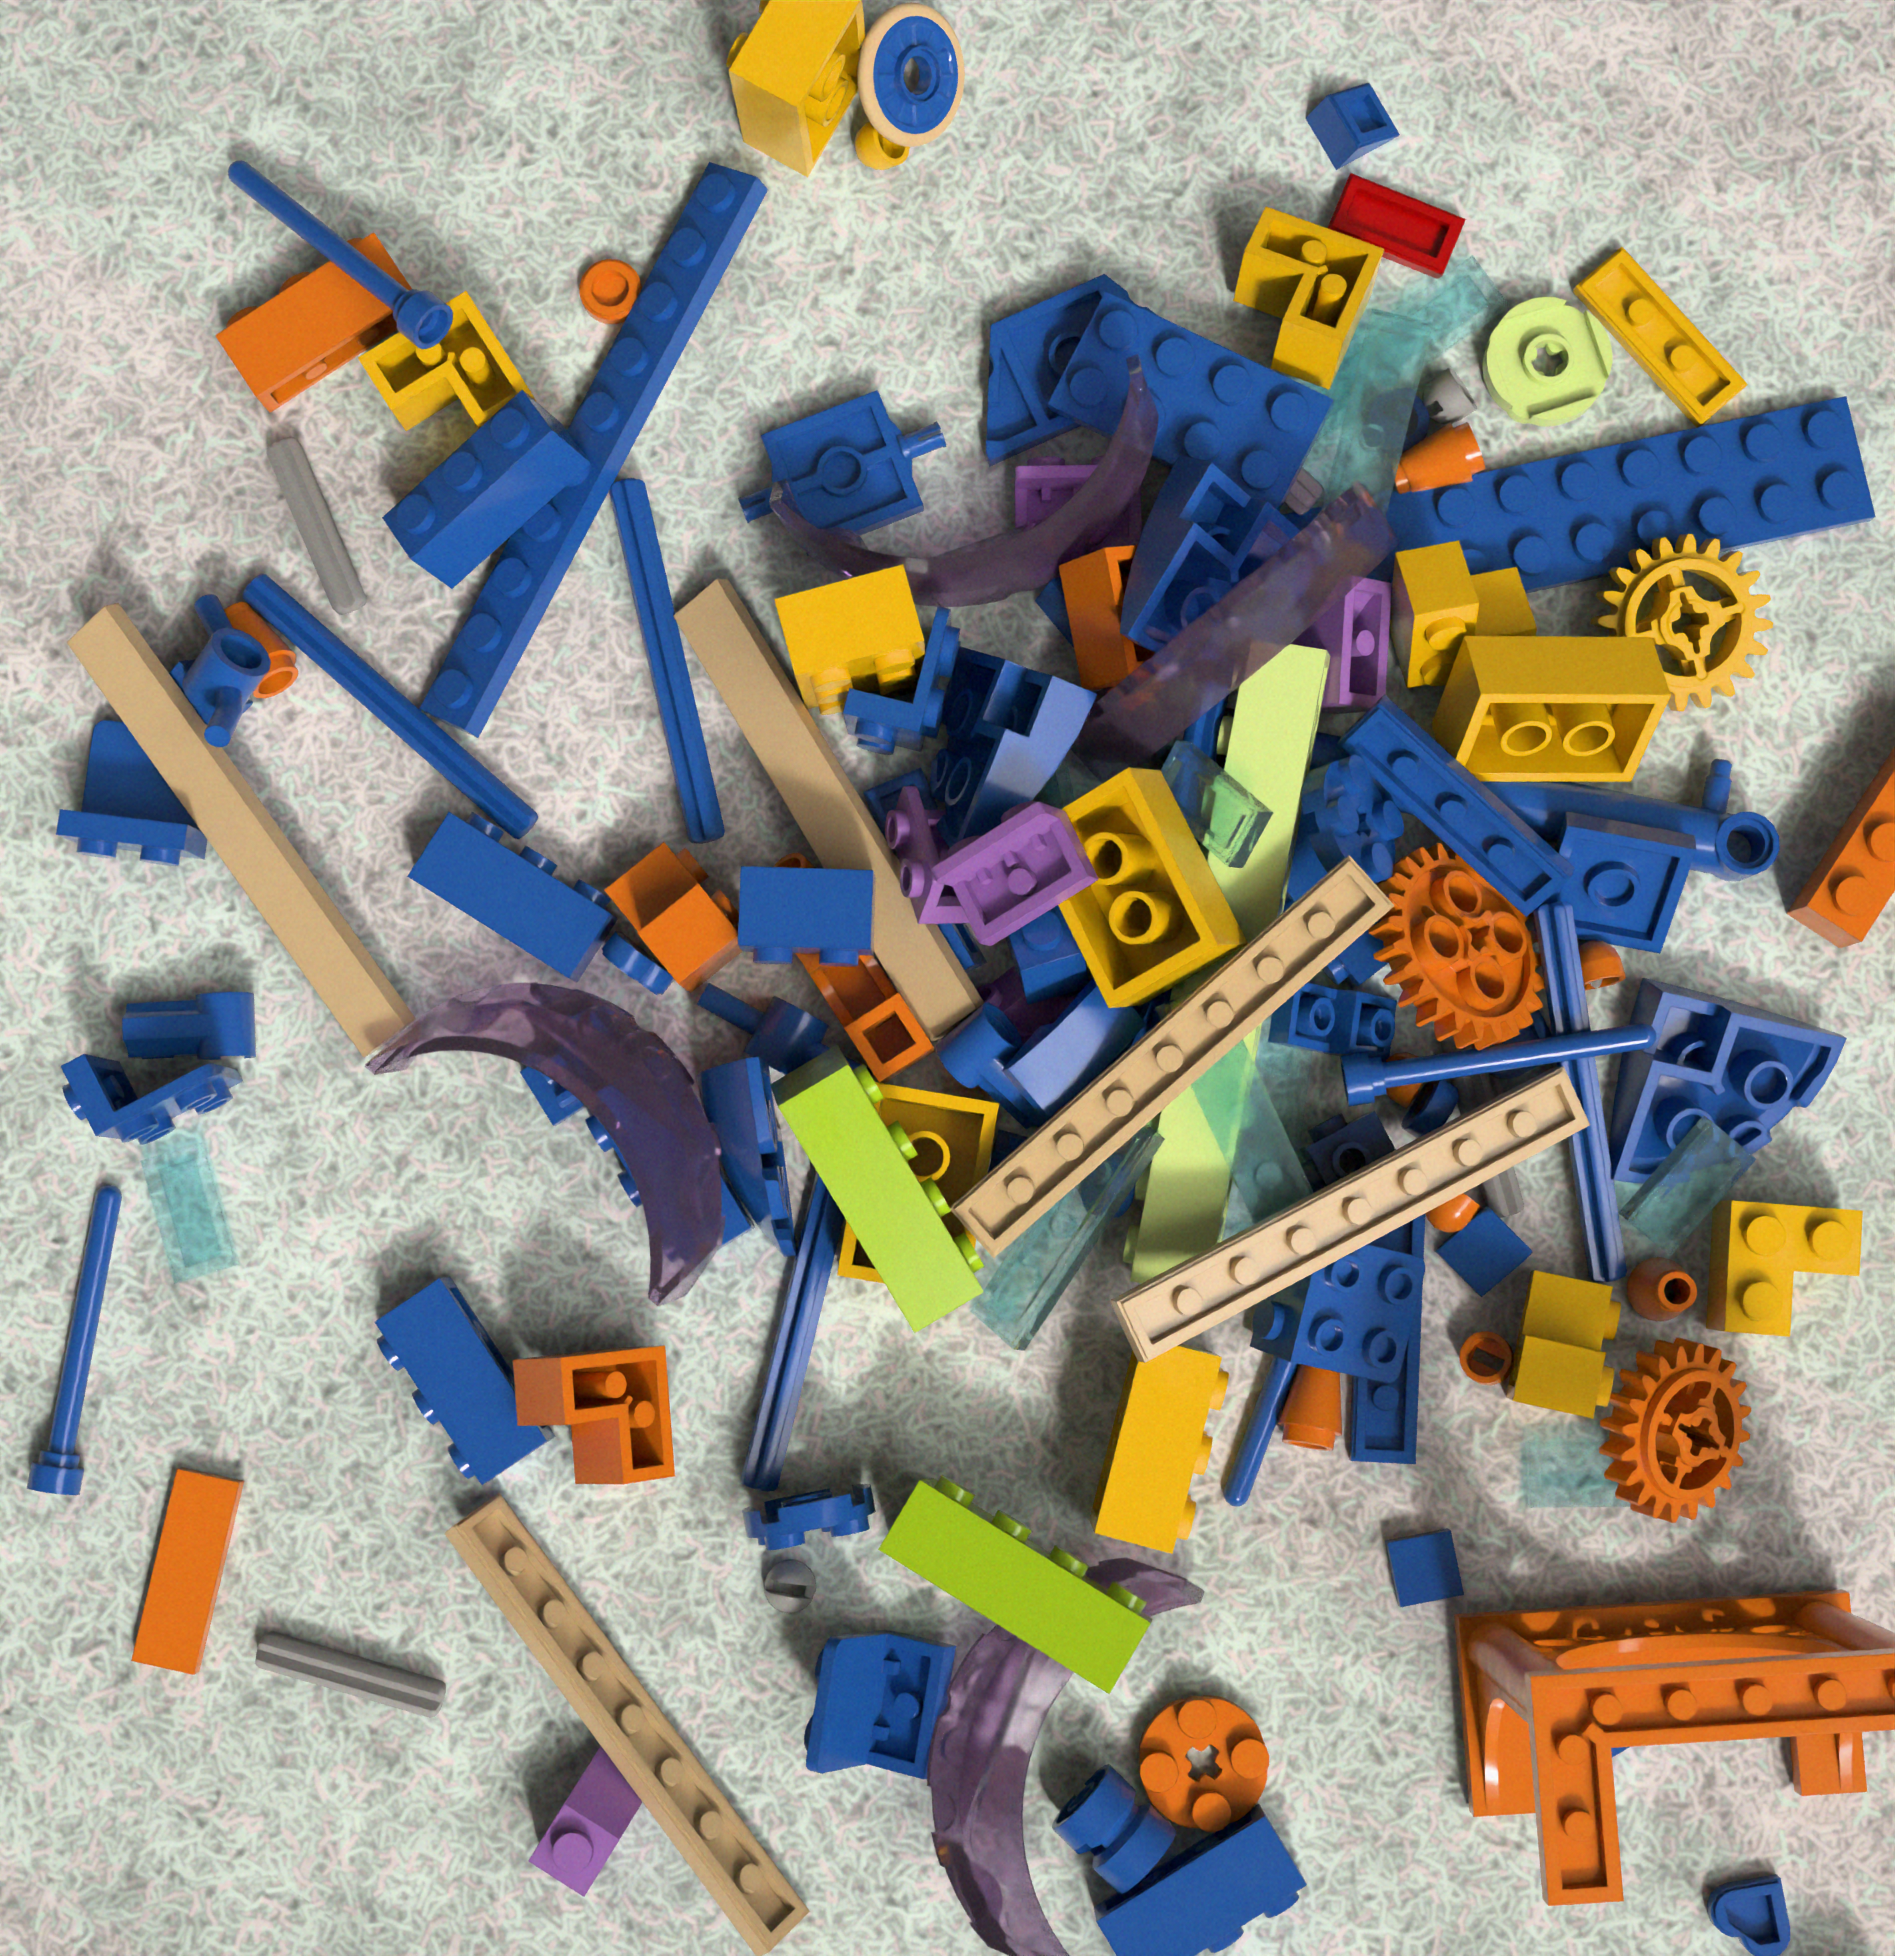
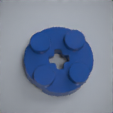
[1302,754,1404,883]
[742,1484,876,1551]

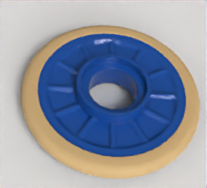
[857,2,965,147]

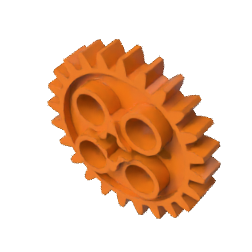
[1368,843,1545,1050]

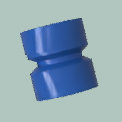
[1052,1764,1177,1894]

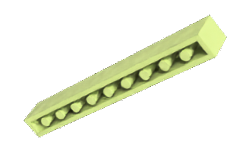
[1123,637,1331,1283]

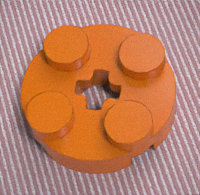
[1138,1695,1270,1832]

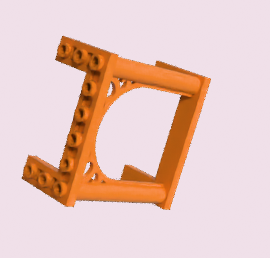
[1454,1589,1895,1906]

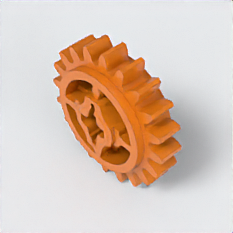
[1599,1337,1752,1523]

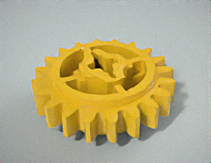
[1591,534,1773,711]

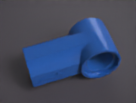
[122,992,256,1060]
[935,1002,1056,1130]

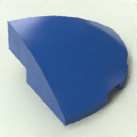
[1120,455,1342,660]
[930,646,1097,848]
[1609,978,1847,1184]
[697,1057,797,1257]

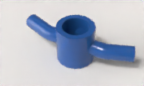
[182,594,271,747]
[697,983,872,1076]

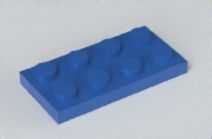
[1047,291,1334,511]

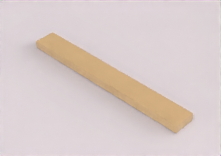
[673,579,984,1042]
[66,603,416,1057]
[950,855,1395,1258]
[1110,1066,1590,1363]
[444,1492,810,1956]

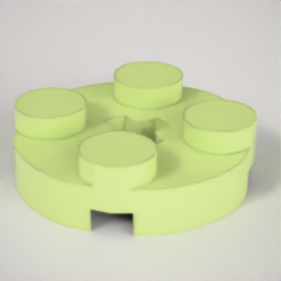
[1482,297,1613,427]

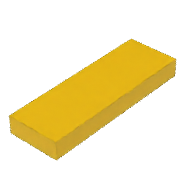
[1572,247,1748,428]

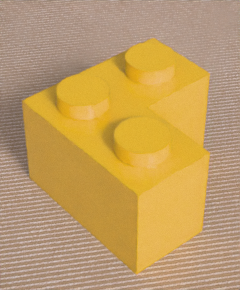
[1233,206,1384,390]
[358,291,536,431]
[1389,540,1537,688]
[1706,1200,1863,1337]
[1506,1270,1621,1419]

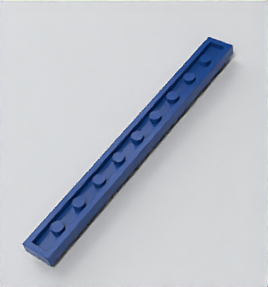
[419,162,768,738]

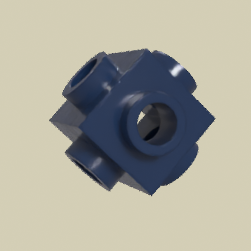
[1297,1111,1396,1194]

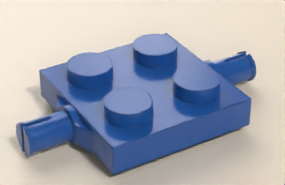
[738,390,947,556]

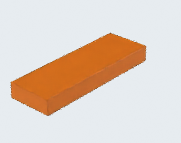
[131,1467,244,1675]

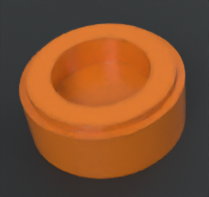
[579,259,643,325]

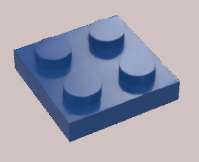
[1534,812,1697,954]

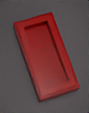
[1328,173,1466,280]

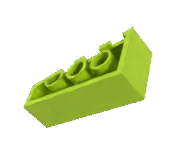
[770,1044,985,1333]
[878,1475,1153,1694]

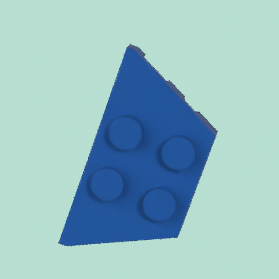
[986,274,1157,467]

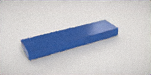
[1337,694,1575,917]
[1349,1214,1425,1465]

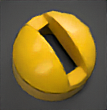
[854,121,910,170]

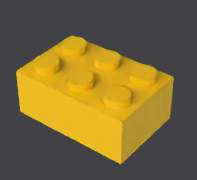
[726,0,865,177]
[774,564,925,715]
[1432,635,1671,782]
[1058,767,1248,1008]
[837,1082,999,1284]
[1089,1343,1229,1554]

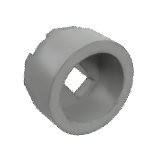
[1422,367,1477,424]
[764,1559,816,1613]

